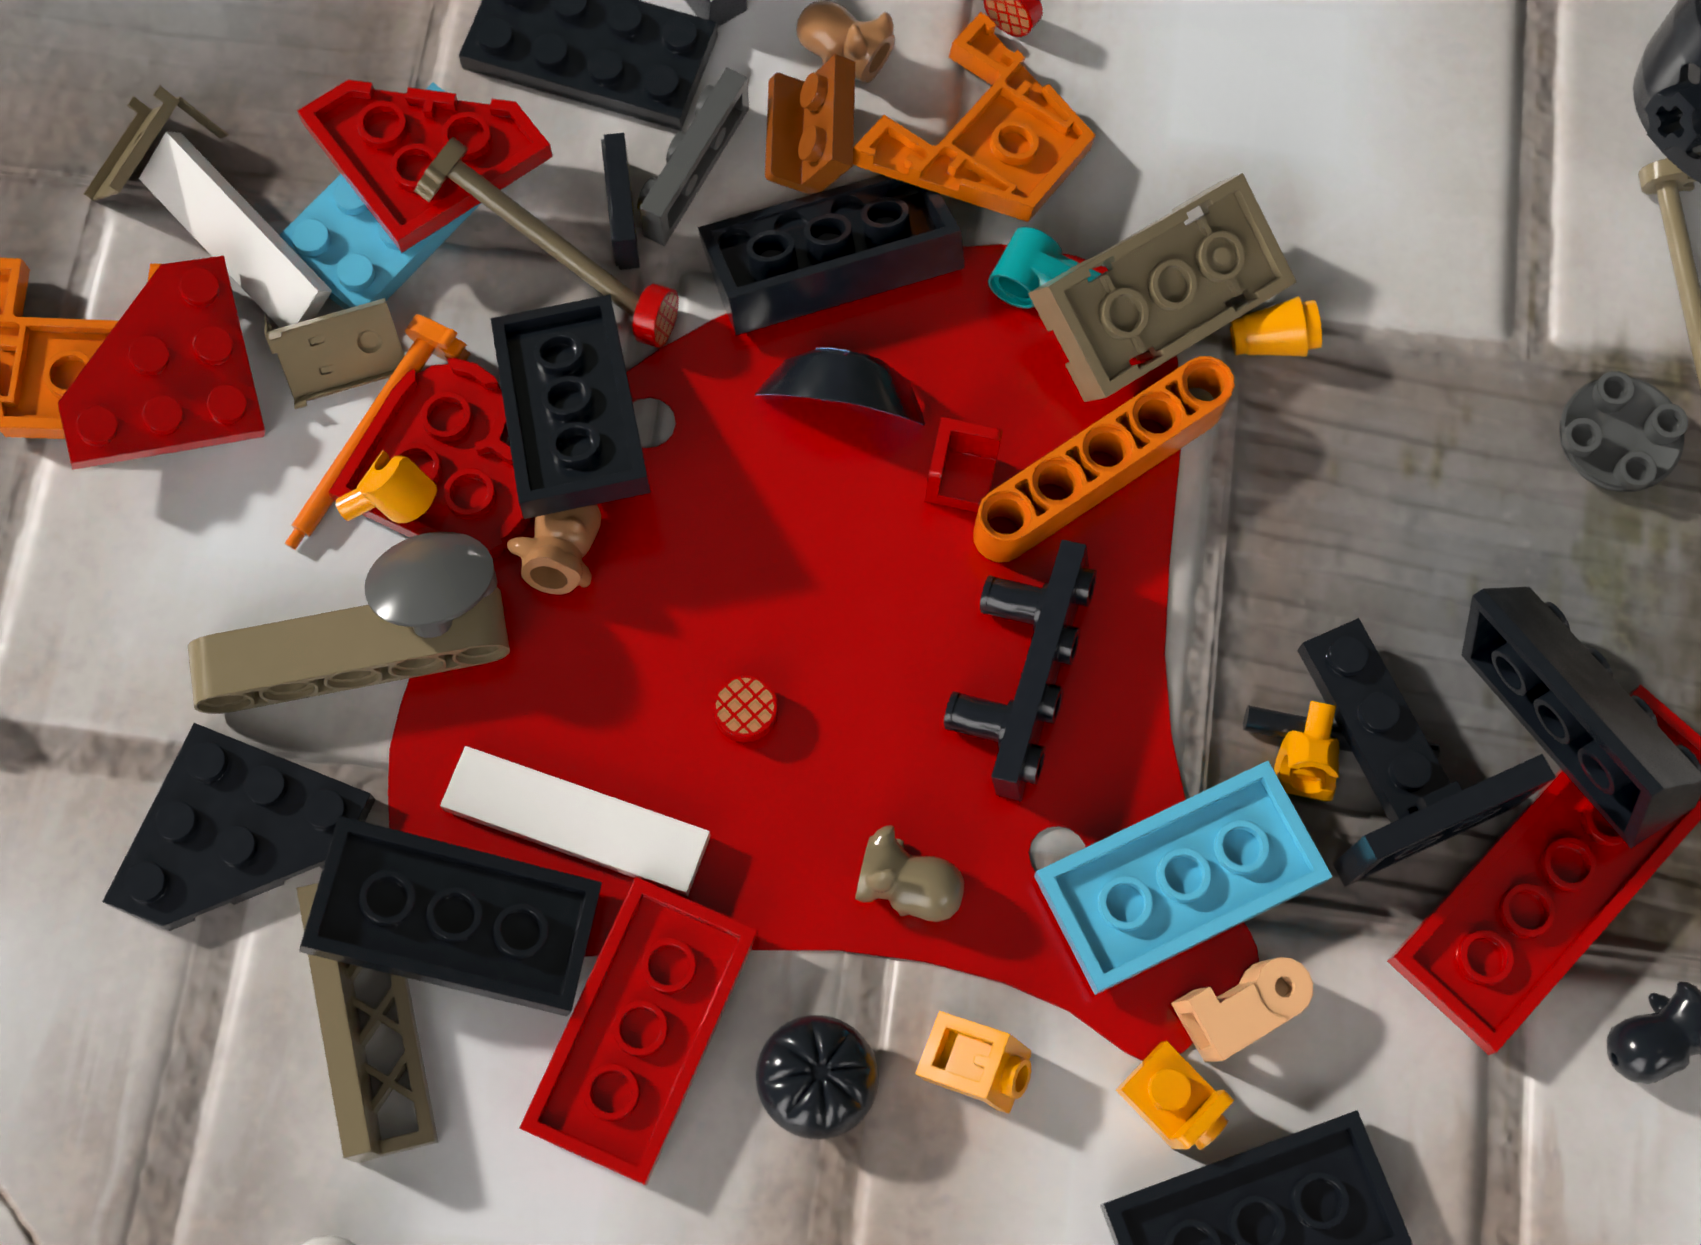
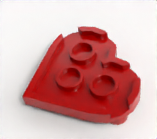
[328,358,530,560]

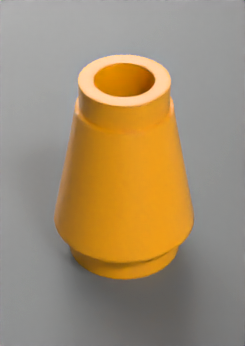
[1230,296,1322,357]

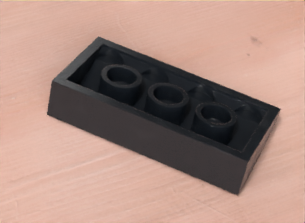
[698,175,965,336]

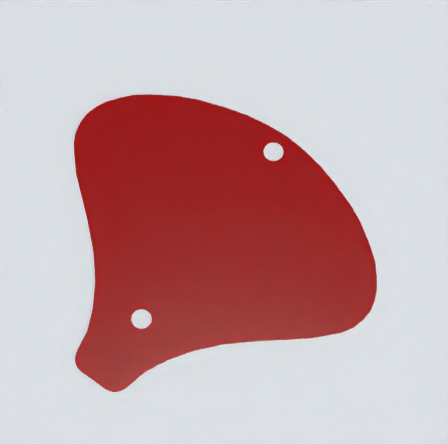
[388,244,1259,1061]

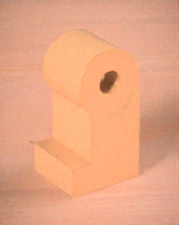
[1171,957,1313,1062]

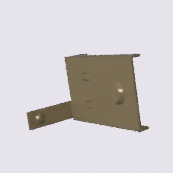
[83,85,229,201]
[264,298,405,409]

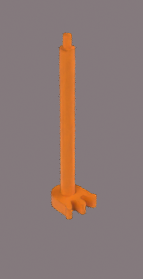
[284,314,471,550]

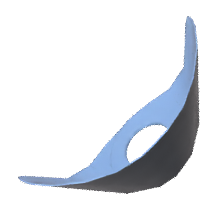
[755,348,925,425]

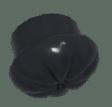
[756,1015,879,1140]

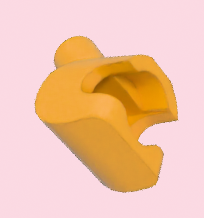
[336,450,437,523]
[1274,701,1339,801]

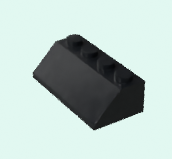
[1461,587,1701,848]

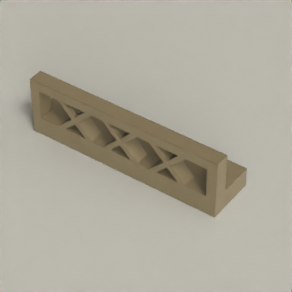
[296,882,438,1163]

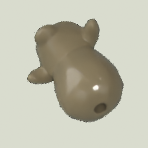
[855,825,964,922]

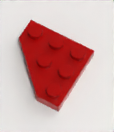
[297,79,553,253]
[58,255,265,470]

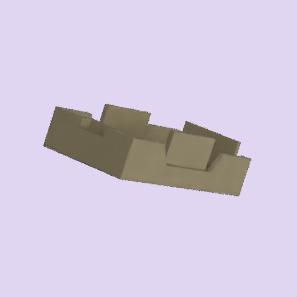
[1028,173,1297,402]

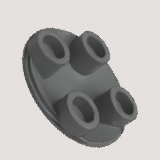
[1559,371,1688,492]
[364,531,498,638]

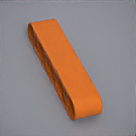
[973,356,1235,562]

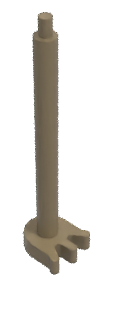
[414,137,640,317]
[1638,152,1701,391]

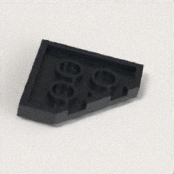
[102,723,376,931]

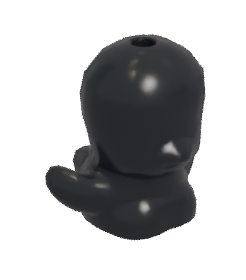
[1607,981,1701,1084]

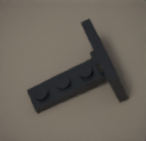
[1297,618,1556,887]

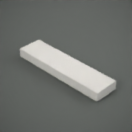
[139,131,332,328]
[440,746,711,897]

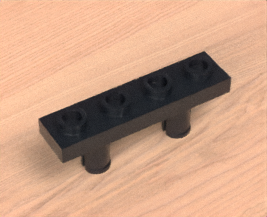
[944,539,1097,801]

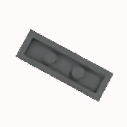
[637,67,749,246]

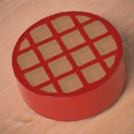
[984,0,1043,37]
[632,283,679,348]
[713,675,777,743]

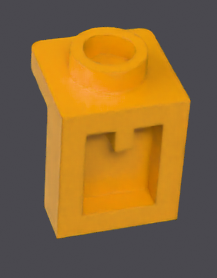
[915,1011,1032,1114]
[1116,1041,1234,1150]

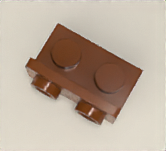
[765,54,856,195]

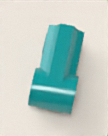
[988,227,1101,309]

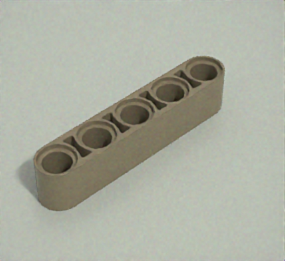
[187,587,510,714]

